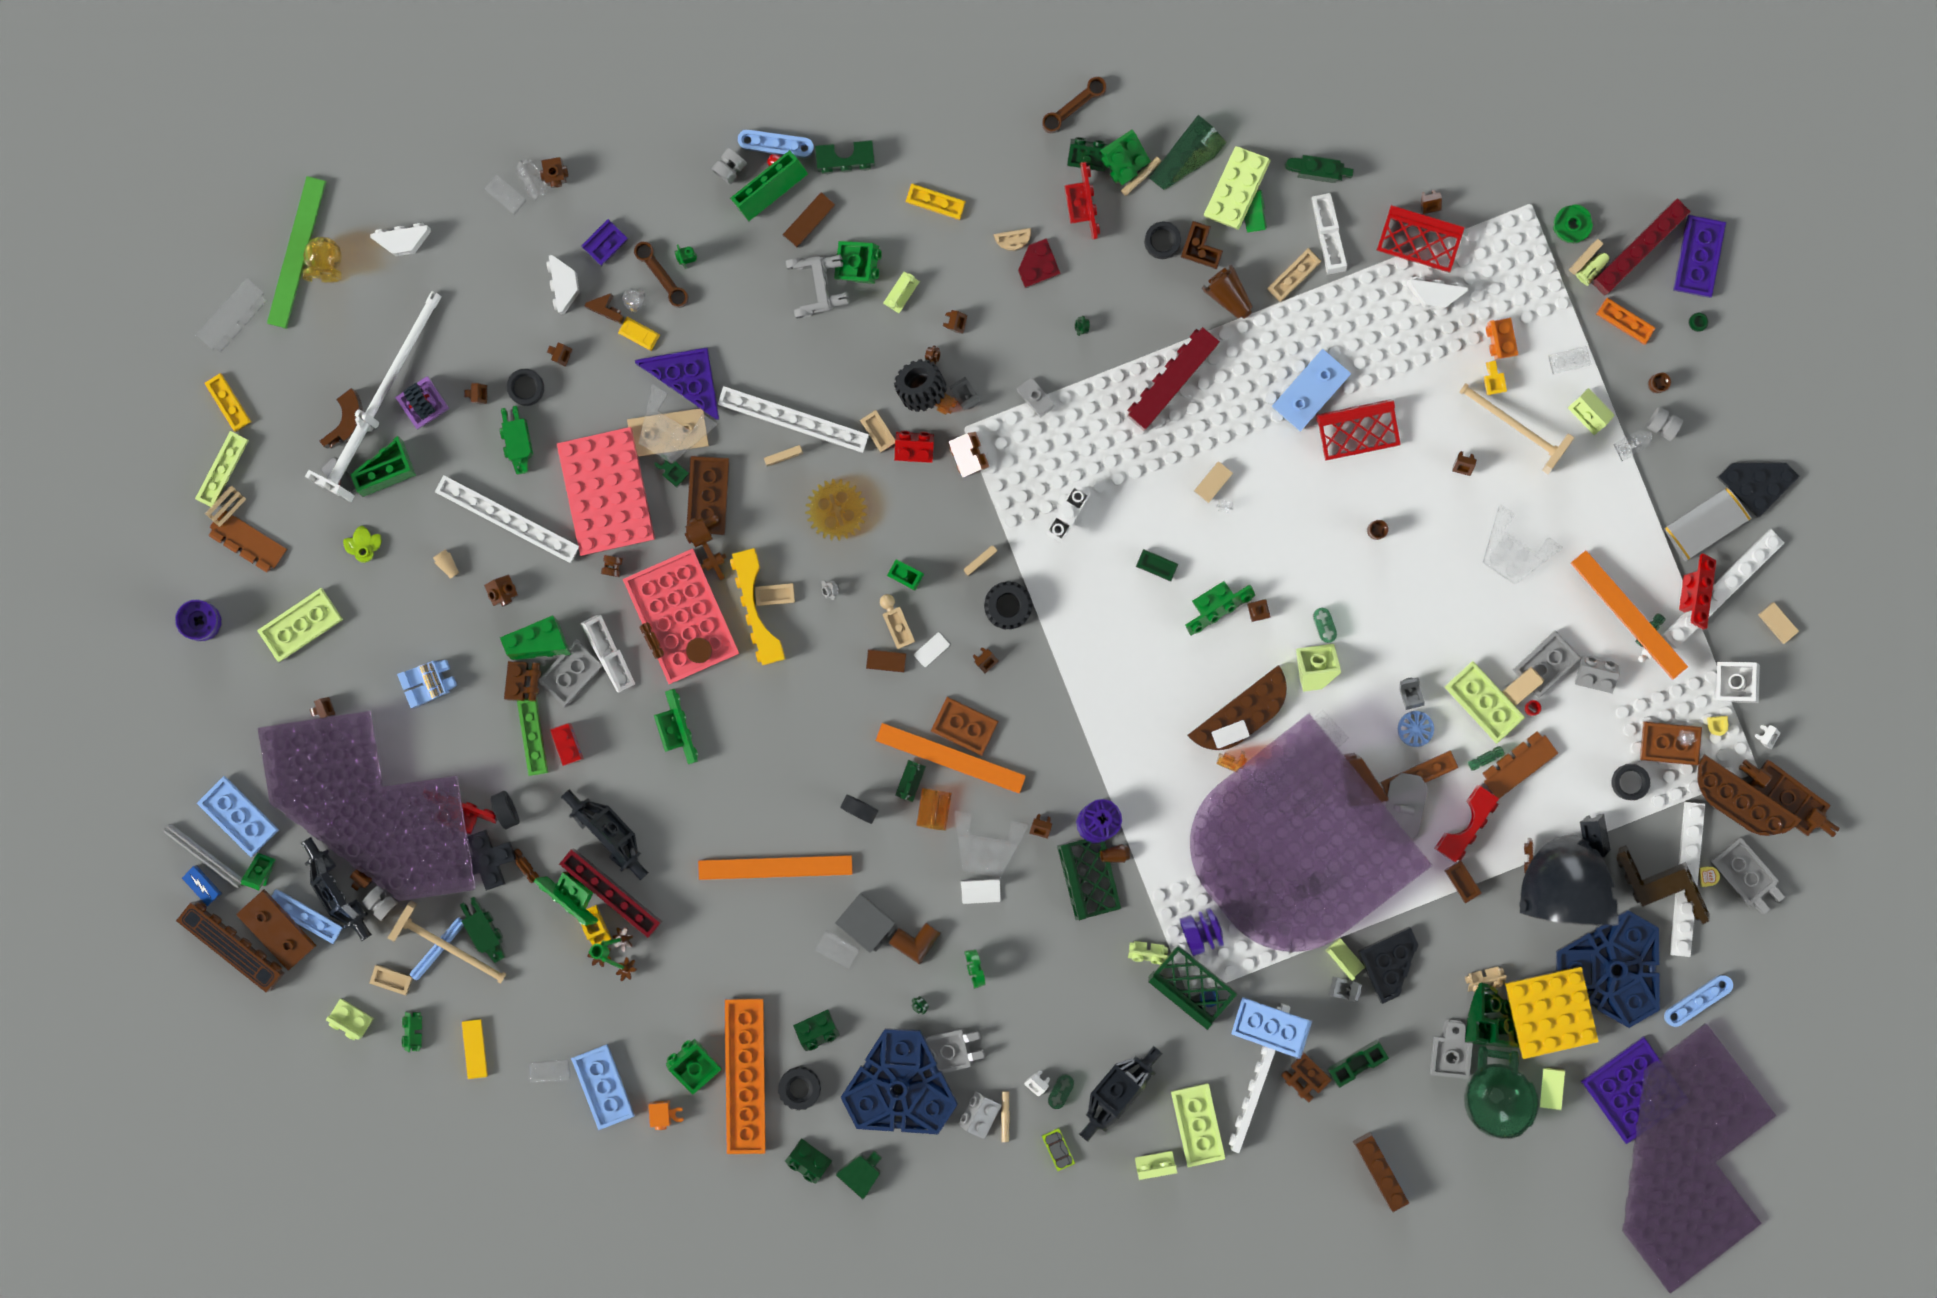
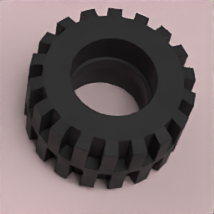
[894,359,947,412]
[984,581,1032,630]

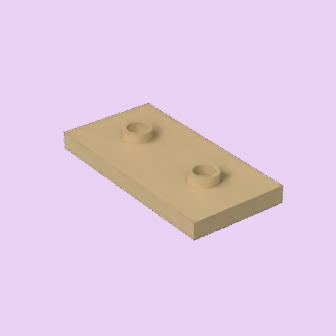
[627,409,709,457]

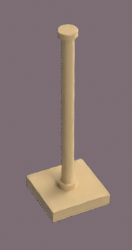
[1459,383,1574,474]
[388,900,506,984]

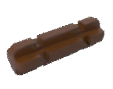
[640,622,664,659]
[514,849,539,883]

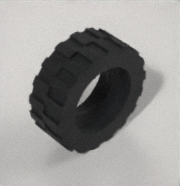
[778,1066,821,1111]

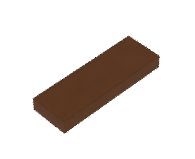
[783,192,835,248]

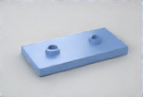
[1271,349,1351,432]
[197,776,279,857]
[1231,997,1312,1058]
[571,1044,635,1130]

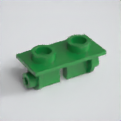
[675,245,697,269]
[401,1012,422,1052]

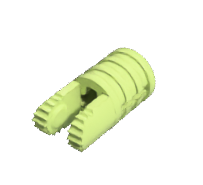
[1576,253,1610,286]

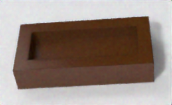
[866,650,906,673]
[1444,861,1482,903]

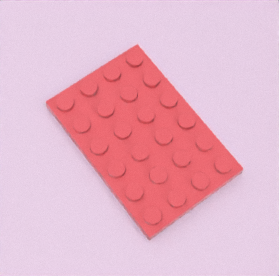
[557,427,655,556]
[623,548,740,685]

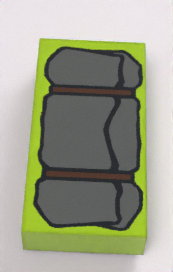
[1041,1128,1075,1171]

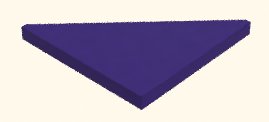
[635,348,720,420]

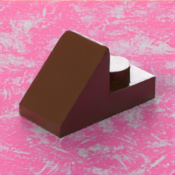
[584,293,624,324]

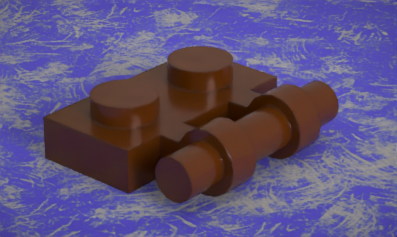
[504,661,541,702]
[1281,1052,1332,1103]

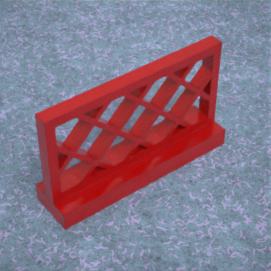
[1377,205,1465,273]
[1316,399,1401,461]

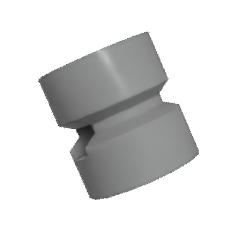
[711,148,747,185]
[1646,406,1683,441]
[361,885,398,922]

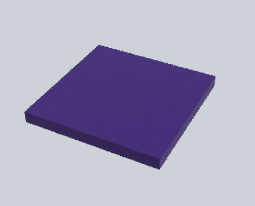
[1581,1037,1689,1145]

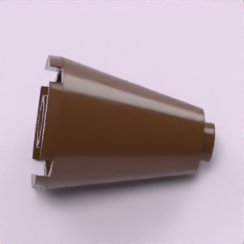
[1202,265,1253,319]

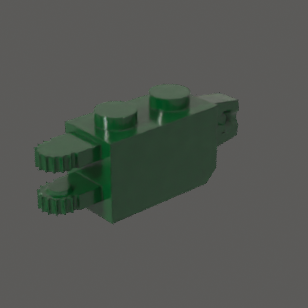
[1285,155,1354,183]
[460,897,505,963]

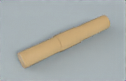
[1121,157,1162,196]
[1001,1091,1010,1142]

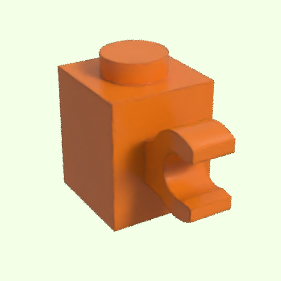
[648,1100,684,1130]

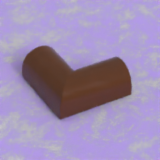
[1181,221,1223,269]
[888,922,941,965]

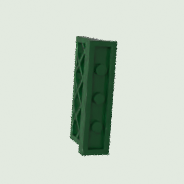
[1057,839,1122,921]
[1148,945,1237,1030]

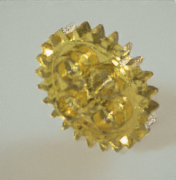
[805,479,867,541]

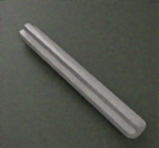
[164,824,242,888]

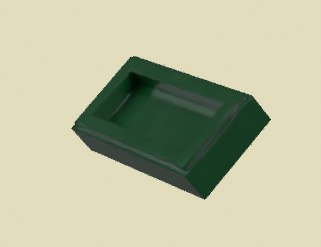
[1136,549,1178,582]

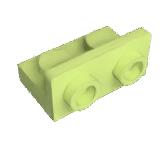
[326,998,374,1040]
[1135,1151,1177,1180]

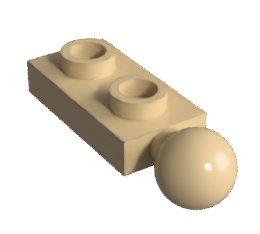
[880,594,915,649]

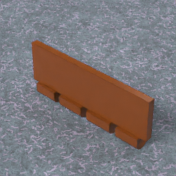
[209,511,287,573]
[1482,731,1558,799]

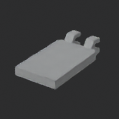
[1711,837,1785,915]
[924,1029,985,1077]

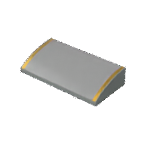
[1663,487,1752,561]

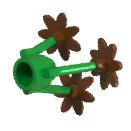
[587,927,637,981]

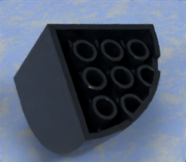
[1519,835,1618,925]

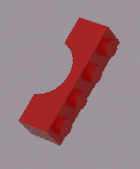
[1434,785,1499,862]

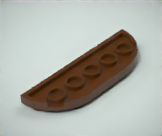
[1187,665,1287,750]
[1697,754,1802,836]

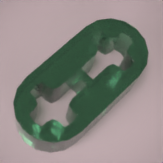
[1313,607,1337,643]
[1048,1074,1074,1109]

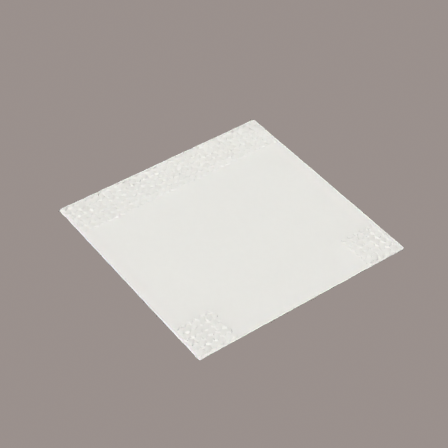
[964,204,1758,996]

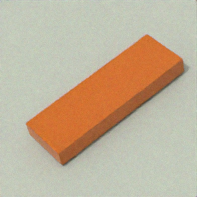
[1596,297,1656,345]

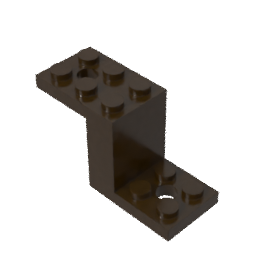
[1616,845,1710,924]

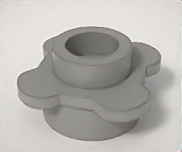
[821,580,839,600]

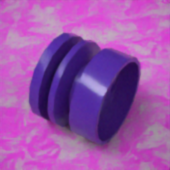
[175,600,222,641]
[1076,799,1122,843]
[1179,908,1224,957]

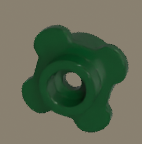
[1075,315,1090,336]

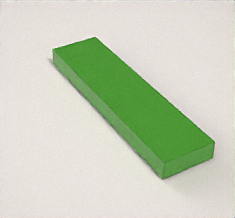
[517,697,548,776]

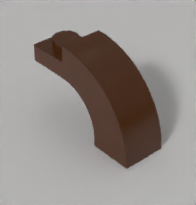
[319,388,363,449]

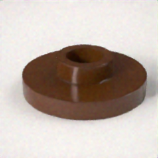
[686,638,712,663]

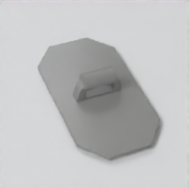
[1381,773,1428,844]

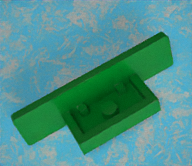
[1185,581,1255,636]
[653,689,698,764]
[534,871,598,926]

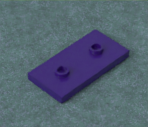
[1673,215,1727,298]

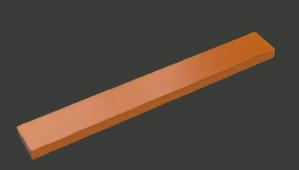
[1570,550,1688,680]
[875,723,1026,793]
[698,855,853,880]

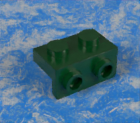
[793,1009,840,1051]
[785,1138,832,1184]

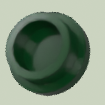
[1689,312,1708,332]
[911,996,929,1015]

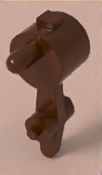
[684,515,727,581]

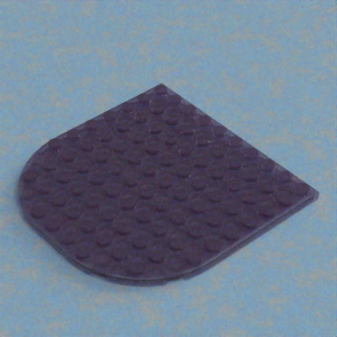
[1190,713,1432,952]

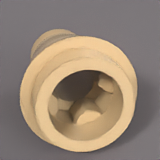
[433,549,459,578]

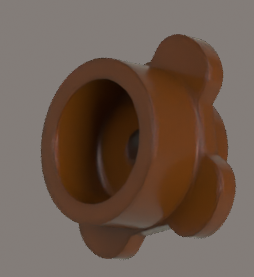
[925,345,941,364]

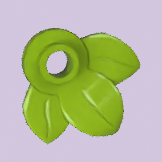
[343,526,382,563]

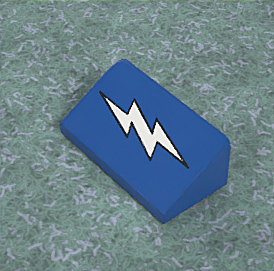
[182,865,222,907]

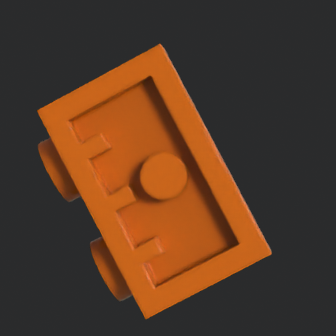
[1485,318,1518,360]

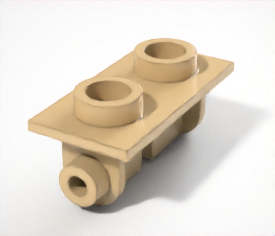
[1465,966,1507,993]

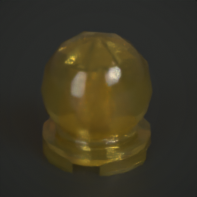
[302,237,342,283]

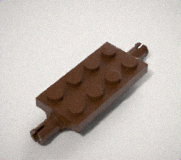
[1739,759,1840,837]

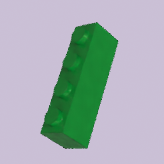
[730,150,808,222]

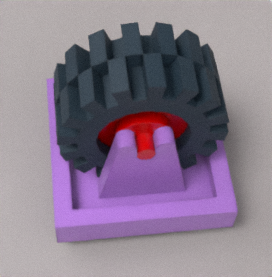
[395,376,450,430]

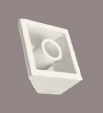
[1716,662,1760,703]

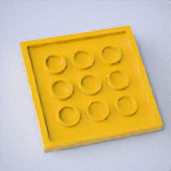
[1505,966,1599,1059]

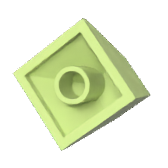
[1296,644,1341,692]

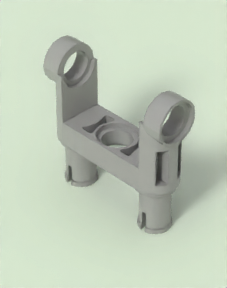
[786,254,849,318]

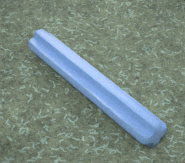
[410,917,464,980]

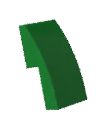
[1245,190,1267,233]

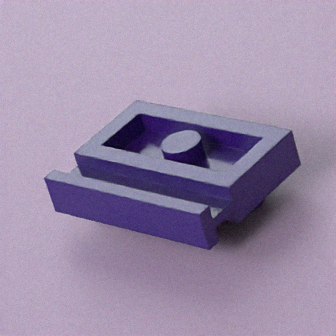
[581,219,628,266]

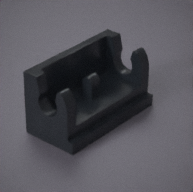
[1580,814,1611,857]

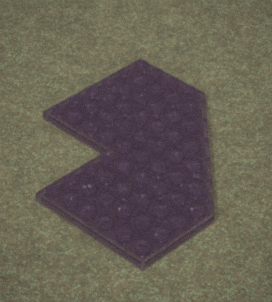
[258,710,475,901]
[1622,1023,1776,1293]

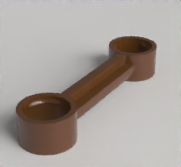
[1042,77,1106,134]
[634,241,689,308]

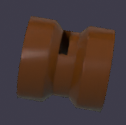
[1648,373,1671,394]
[1367,520,1388,540]
[601,555,623,577]

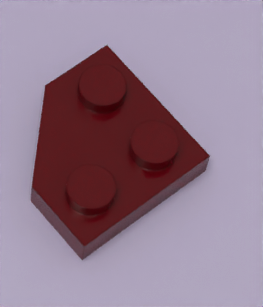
[1018,238,1061,289]

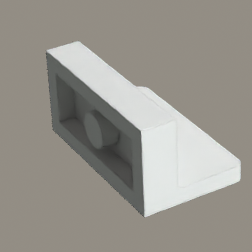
[961,879,1001,904]

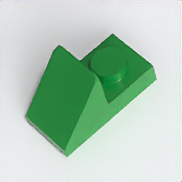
[887,559,924,591]
[241,853,275,891]

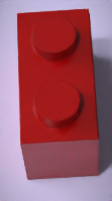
[550,723,584,766]

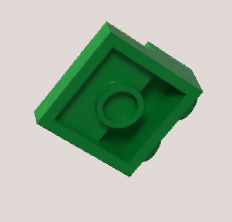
[1100,129,1151,185]
[834,241,882,284]
[666,1038,722,1095]

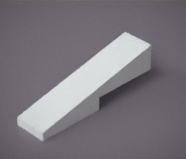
[1311,193,1347,275]
[580,615,635,693]

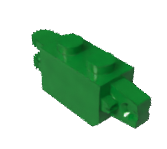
[500,405,533,475]

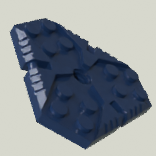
[1556,910,1660,1028]
[840,1028,958,1135]

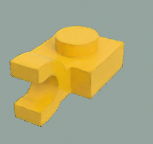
[1484,360,1507,395]

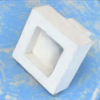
[1755,725,1780,749]
[1024,1070,1050,1097]

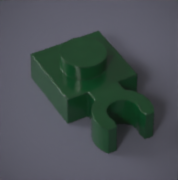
[654,454,690,488]

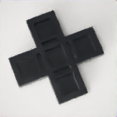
[456,830,517,891]

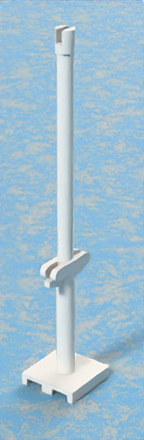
[305,291,442,502]

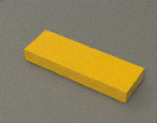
[905,183,966,220]
[204,373,252,432]
[462,1019,488,1079]

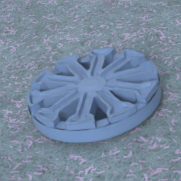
[1398,711,1434,747]

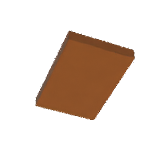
[931,697,999,756]
[1640,722,1702,766]

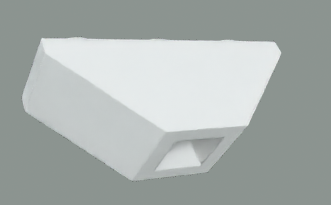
[370,223,431,256]
[546,255,580,315]
[1407,277,1468,310]
[1045,483,1091,543]

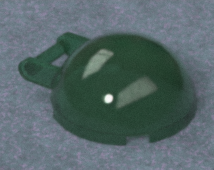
[1464,1046,1539,1139]

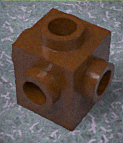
[540,157,569,188]
[484,574,518,607]

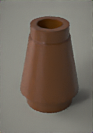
[1100,844,1130,863]

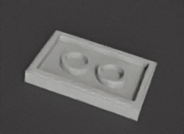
[1512,630,1582,698]
[538,639,603,707]

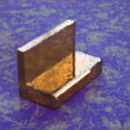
[916,788,952,831]

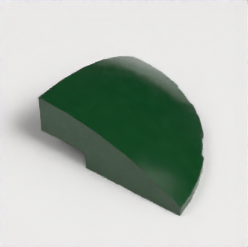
[1465,982,1520,1048]

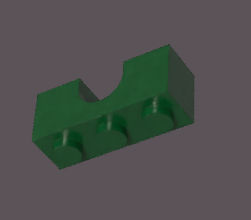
[815,140,875,174]
[1327,1039,1389,1088]

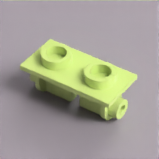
[883,272,920,313]
[1128,941,1168,965]

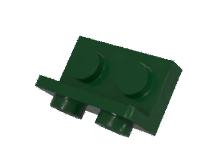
[1067,137,1108,172]

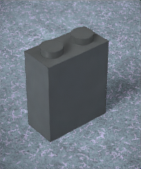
[835,893,896,953]

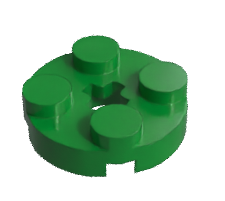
[1553,205,1593,244]
[964,949,986,989]

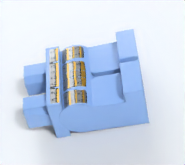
[397,660,457,708]

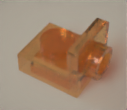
[1216,751,1247,773]

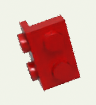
[894,430,934,463]

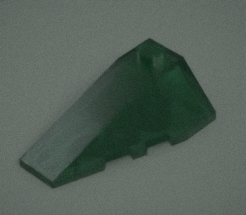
[1149,115,1227,190]

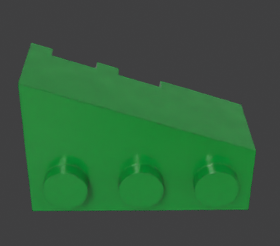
[350,436,416,497]
[500,615,571,660]

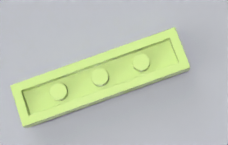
[195,431,249,507]

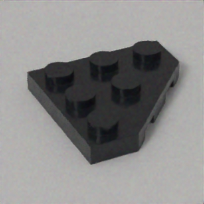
[1717,463,1800,517]
[1358,927,1418,1004]

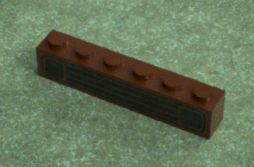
[176,901,284,993]

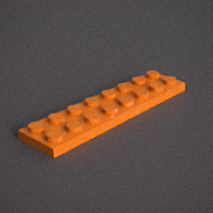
[725,999,766,1154]

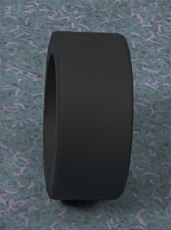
[1144,221,1181,259]
[507,369,544,406]
[1611,764,1650,800]
[490,791,519,830]
[840,794,879,824]

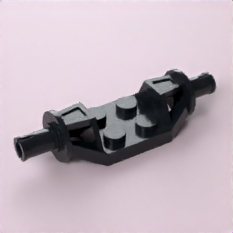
[561,789,649,881]
[301,837,372,941]
[1079,1046,1163,1142]

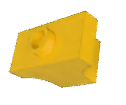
[580,905,612,945]

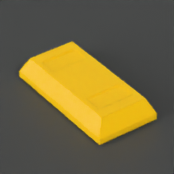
[618,316,660,351]

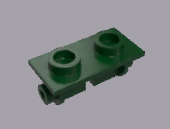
[895,760,926,802]

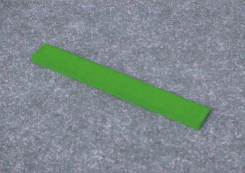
[267,176,326,329]

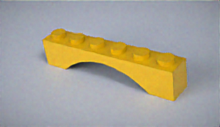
[730,548,786,666]

